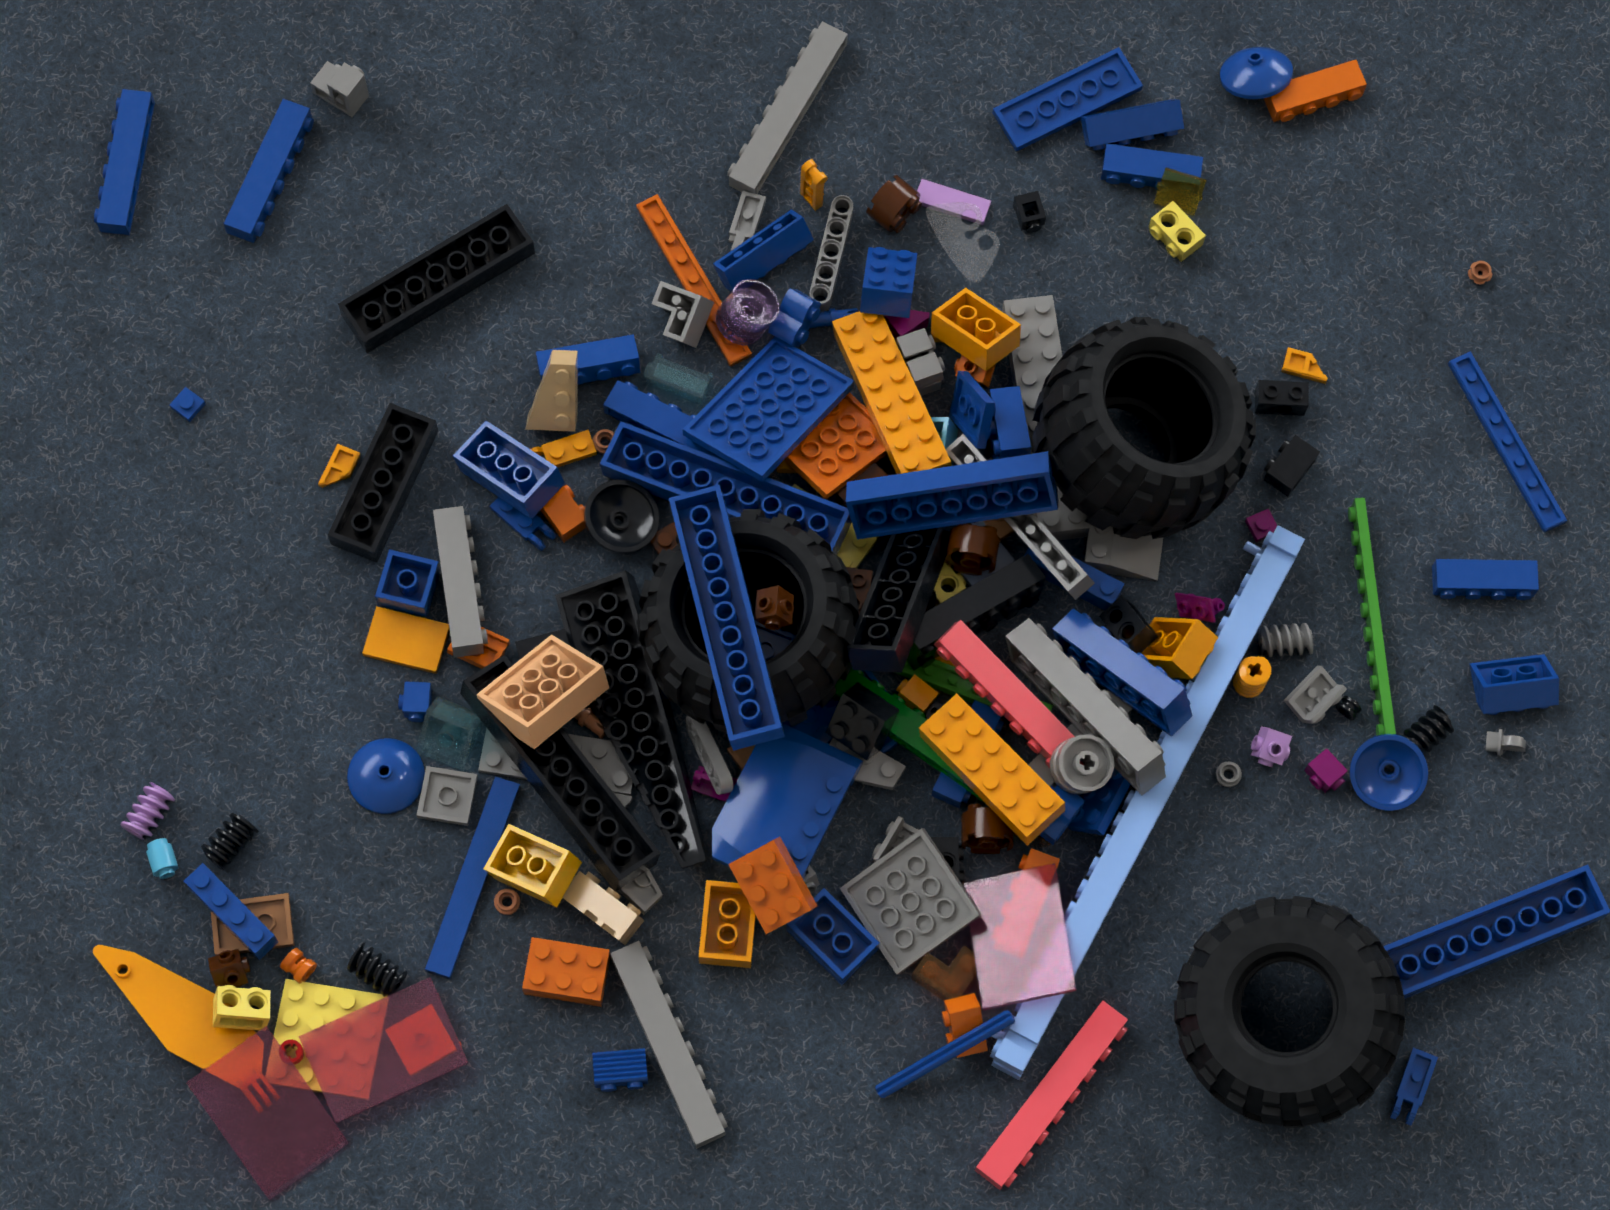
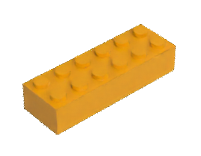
[919,693,1065,846]

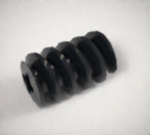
[1400,705,1454,754]
[201,813,259,871]
[347,943,408,997]

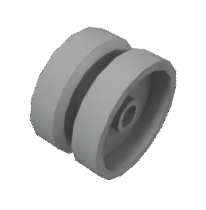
[1050,734,1114,794]

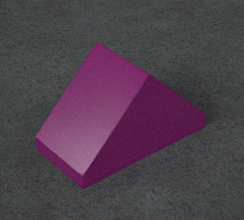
[883,310,930,340]

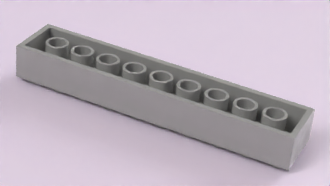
[1002,295,1090,541]

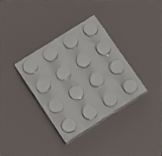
[840,828,982,975]

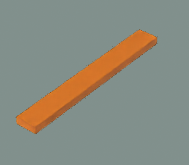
[636,194,752,367]

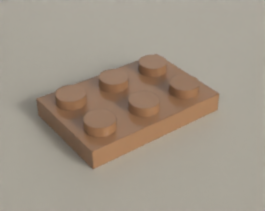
[211,893,295,956]

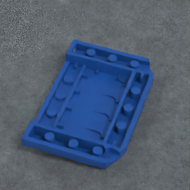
[712,723,863,880]

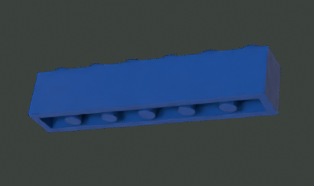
[94,89,155,235]
[224,99,314,243]
[603,380,727,462]

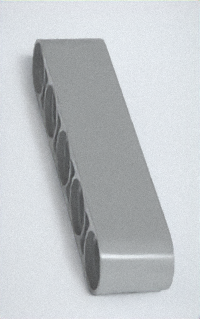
[809,195,853,312]

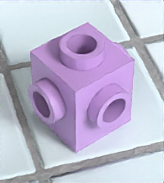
[1251,726,1292,768]

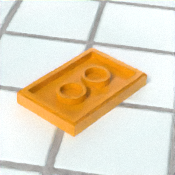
[362,606,450,674]

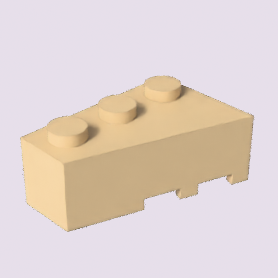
[525,350,578,432]
[563,871,644,945]

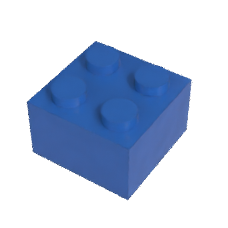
[375,549,441,617]

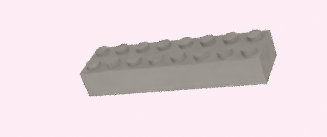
[1005,618,1166,795]

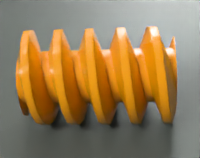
[1233,656,1271,698]

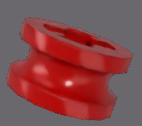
[279,1039,304,1065]

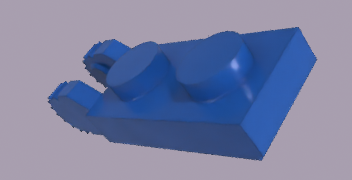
[489,497,556,551]
[1390,1047,1438,1126]

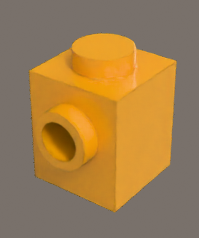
[896,674,939,713]

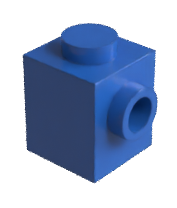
[398,682,432,722]

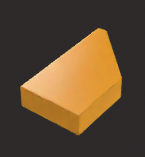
[1281,347,1328,384]
[318,444,361,488]

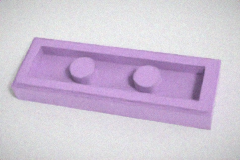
[917,179,991,225]

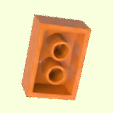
[728,836,817,934]
[522,937,611,1007]

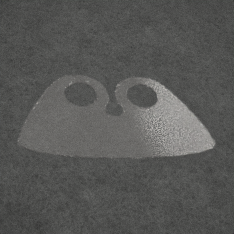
[926,202,1000,284]

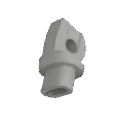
[1486,729,1526,756]

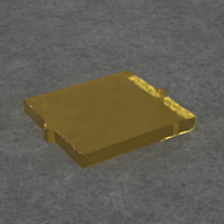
[1153,168,1207,216]

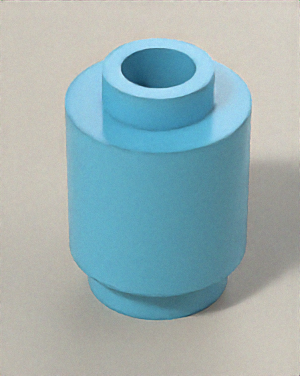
[146,838,179,879]

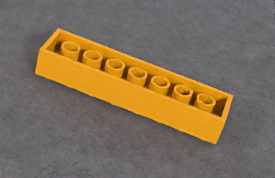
[832,311,952,474]

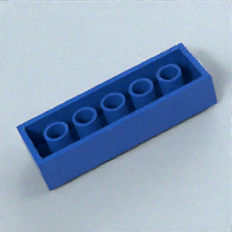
[1052,608,1193,737]

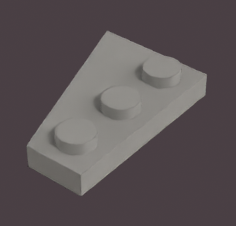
[829,738,906,790]
[588,859,663,915]

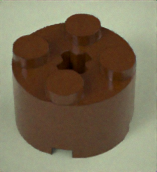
[866,175,922,233]
[945,523,1000,576]
[961,804,1013,854]

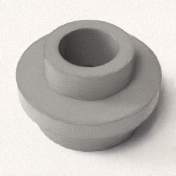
[1216,761,1242,787]

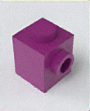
[1304,748,1348,793]

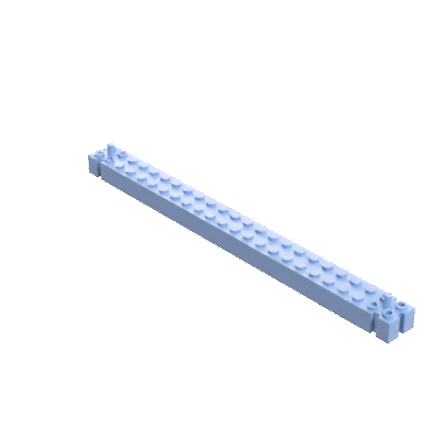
[990,525,1305,1080]

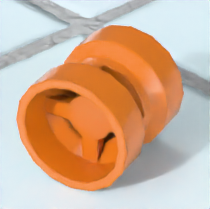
[280,947,317,984]

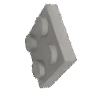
[416,766,478,826]

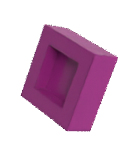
[1245,509,1277,543]

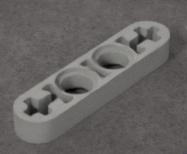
[685,716,733,795]

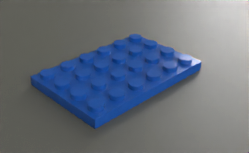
[682,337,855,482]

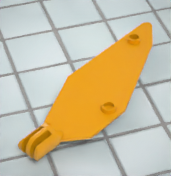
[93,945,281,1113]

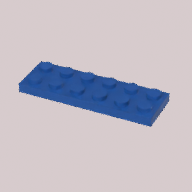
[992,47,1143,152]

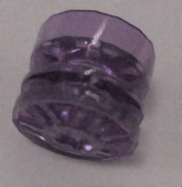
[716,279,780,346]

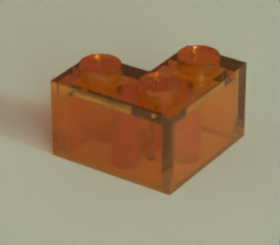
[911,946,986,1001]

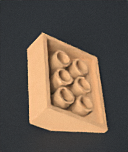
[476,635,609,749]

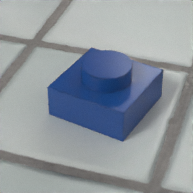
[169,387,206,422]

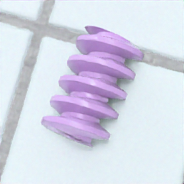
[120,782,175,840]

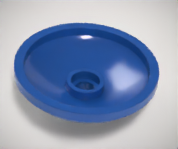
[1220,47,1293,99]
[1350,734,1428,811]
[347,738,425,814]

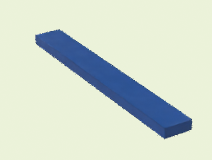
[1448,351,1567,533]
[425,776,520,979]

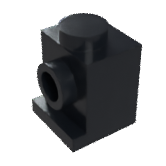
[1013,191,1046,233]

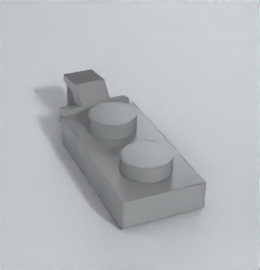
[728,191,766,251]

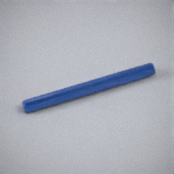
[875,1010,1015,1098]

